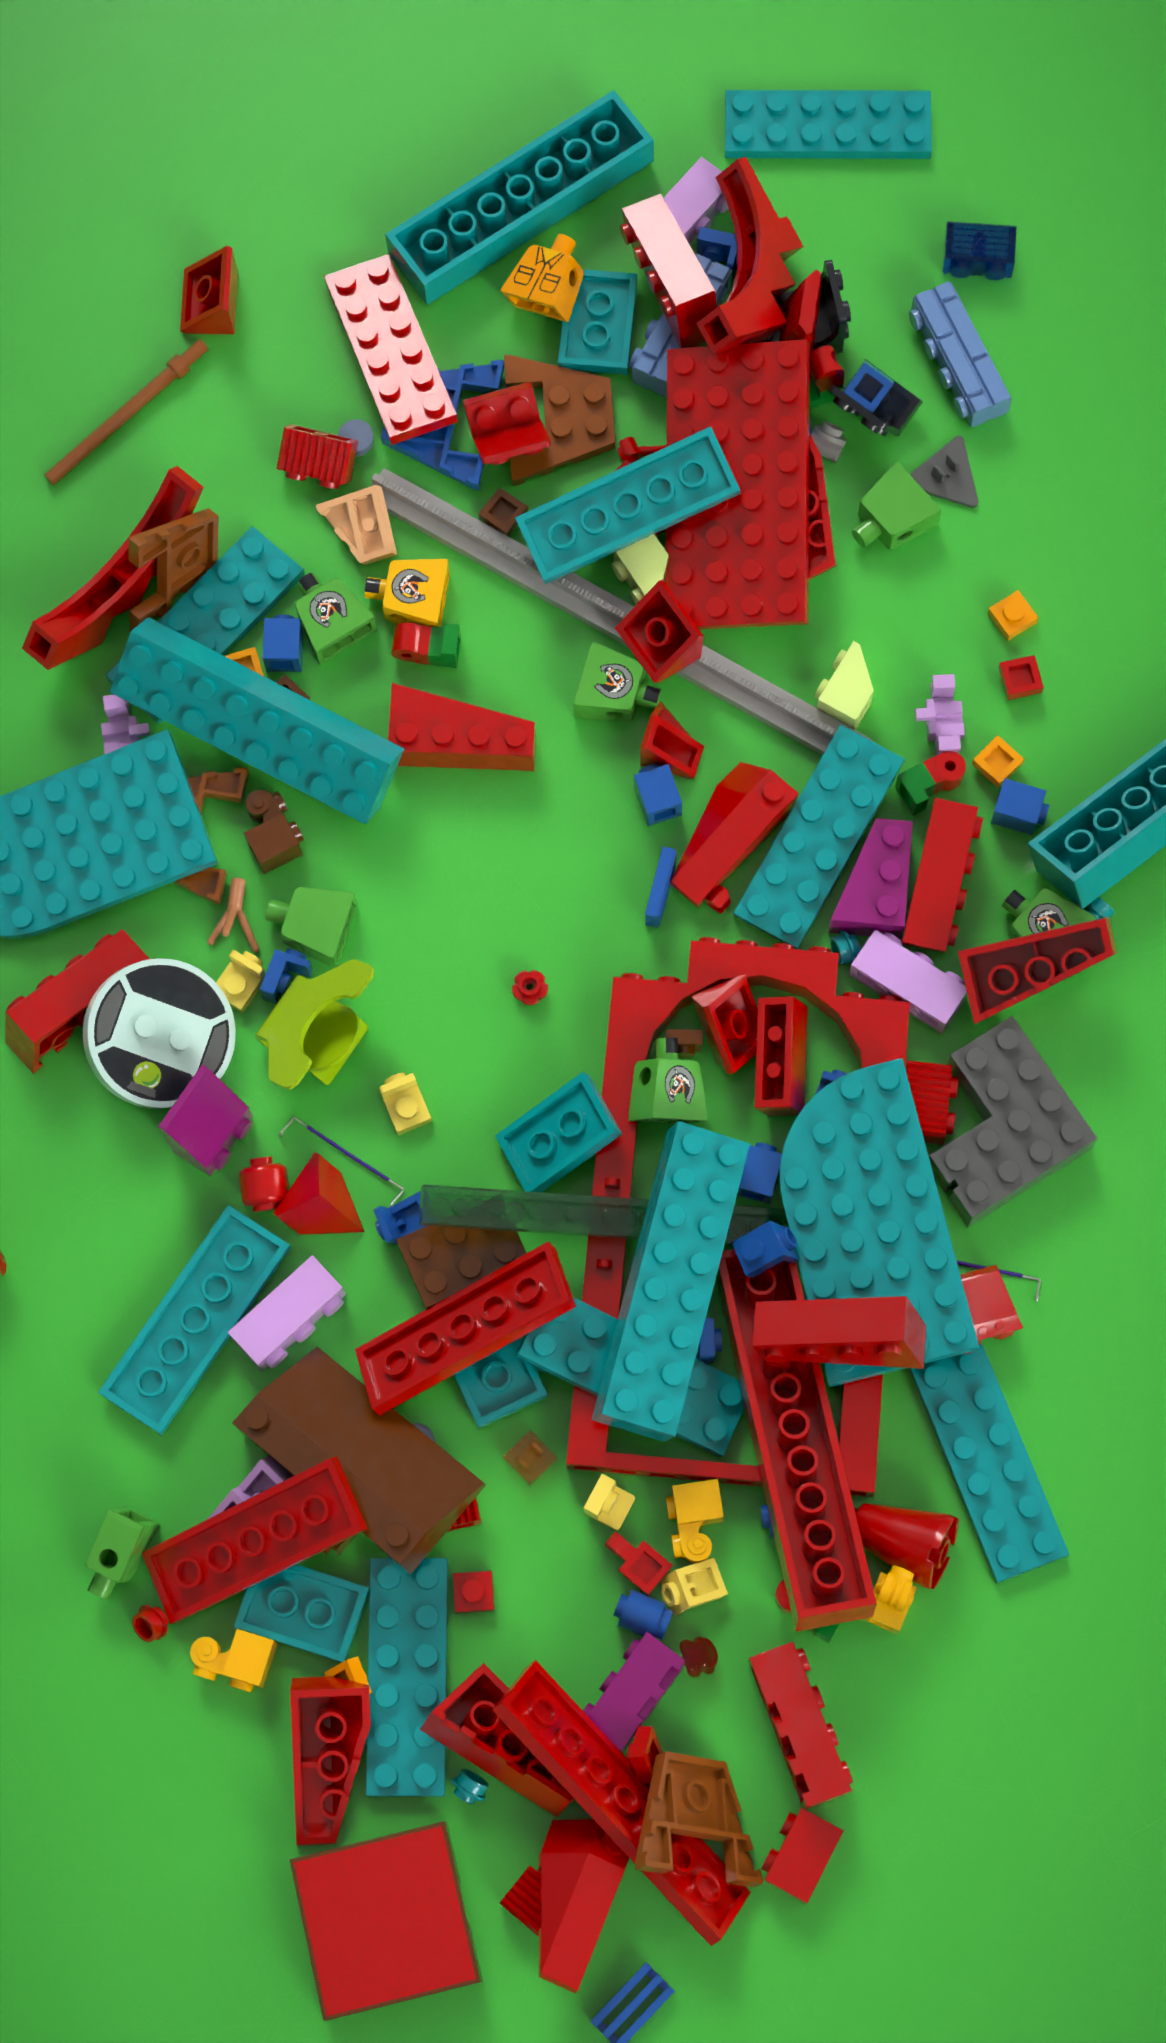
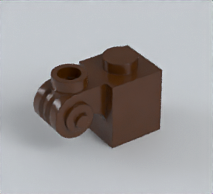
[244,790,304,874]

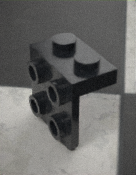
[829,359,923,437]

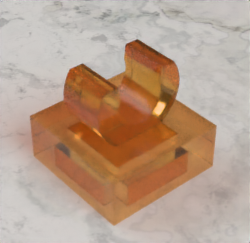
[503,1430,557,1486]

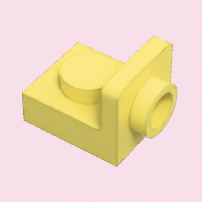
[216,950,265,1014]
[379,1073,432,1136]
[584,1474,635,1530]
[660,1558,728,1616]

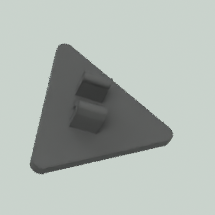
[910,436,979,508]

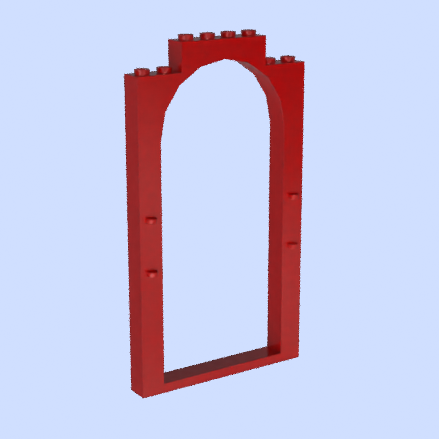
[566,937,910,1497]

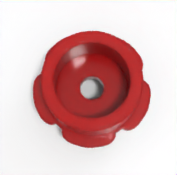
[512,970,548,1005]
[132,1604,168,1642]

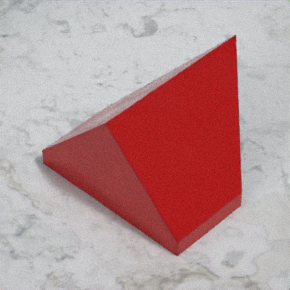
[640,701,704,779]
[273,1152,365,1235]

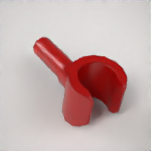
[617,437,666,463]
[706,885,731,914]

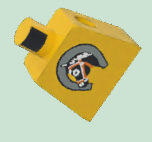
[365,559,450,627]

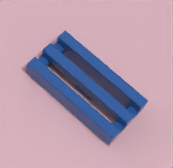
[645,846,677,928]
[590,1962,675,2043]

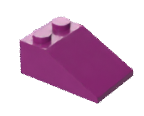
[158,1064,253,1176]

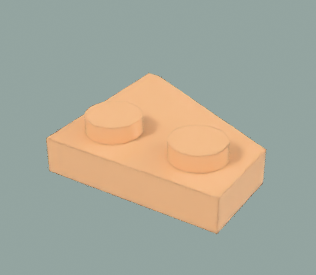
[316,485,397,565]

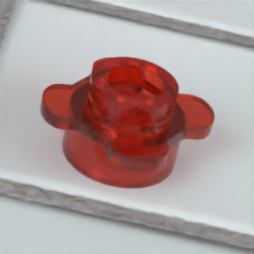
[679,1636,718,1678]

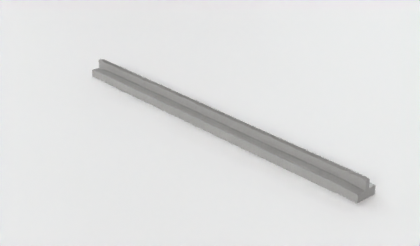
[371,468,873,756]

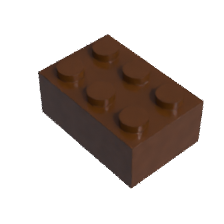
[396,1194,526,1309]

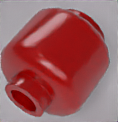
[239,1156,289,1212]

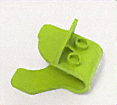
[255,959,374,1090]

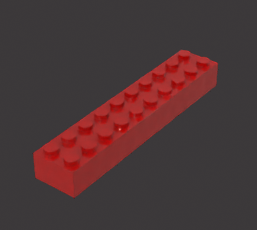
[716,1249,877,1632]

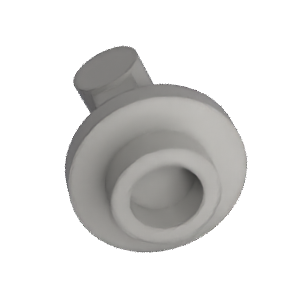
[811,421,847,463]

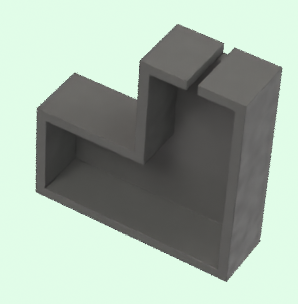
[929,1016,1098,1227]

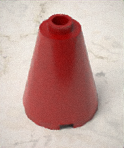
[854,1503,959,1590]

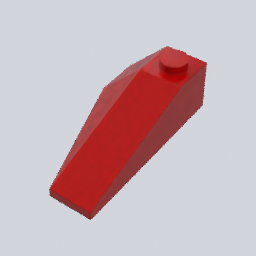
[809,432,836,580]
[670,762,799,907]
[290,1676,371,1845]
[538,1819,629,1994]

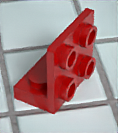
[463,382,551,465]

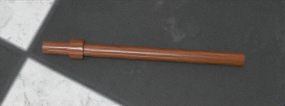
[44,339,209,486]

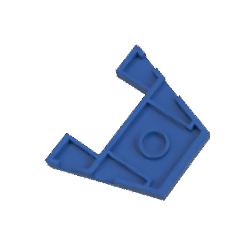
[381,360,505,490]

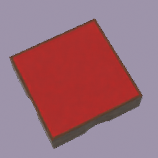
[290,1821,483,2021]

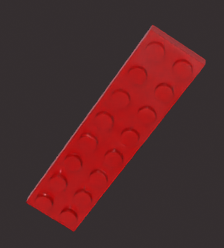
[492,1660,751,1946]

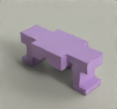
[915,674,965,755]
[101,695,150,754]

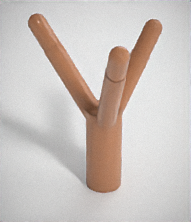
[207,878,260,953]

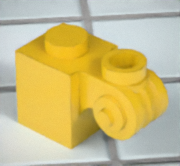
[665,1479,724,1564]
[862,1565,917,1634]
[190,1629,278,1693]

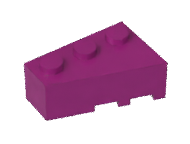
[828,818,913,939]
[583,1632,685,1752]

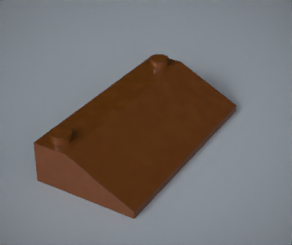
[232,1347,486,1574]

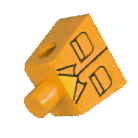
[500,234,584,322]

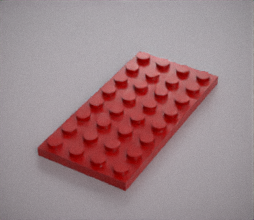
[665,339,810,630]

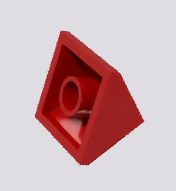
[180,246,238,334]
[615,580,704,683]
[691,975,758,1074]

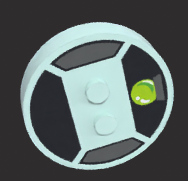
[83,958,236,1108]

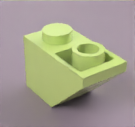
[611,534,669,605]
[814,641,874,730]

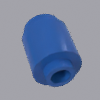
[613,1590,673,1640]

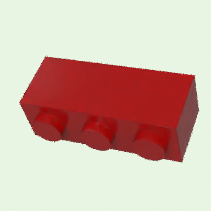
[754,996,808,1116]

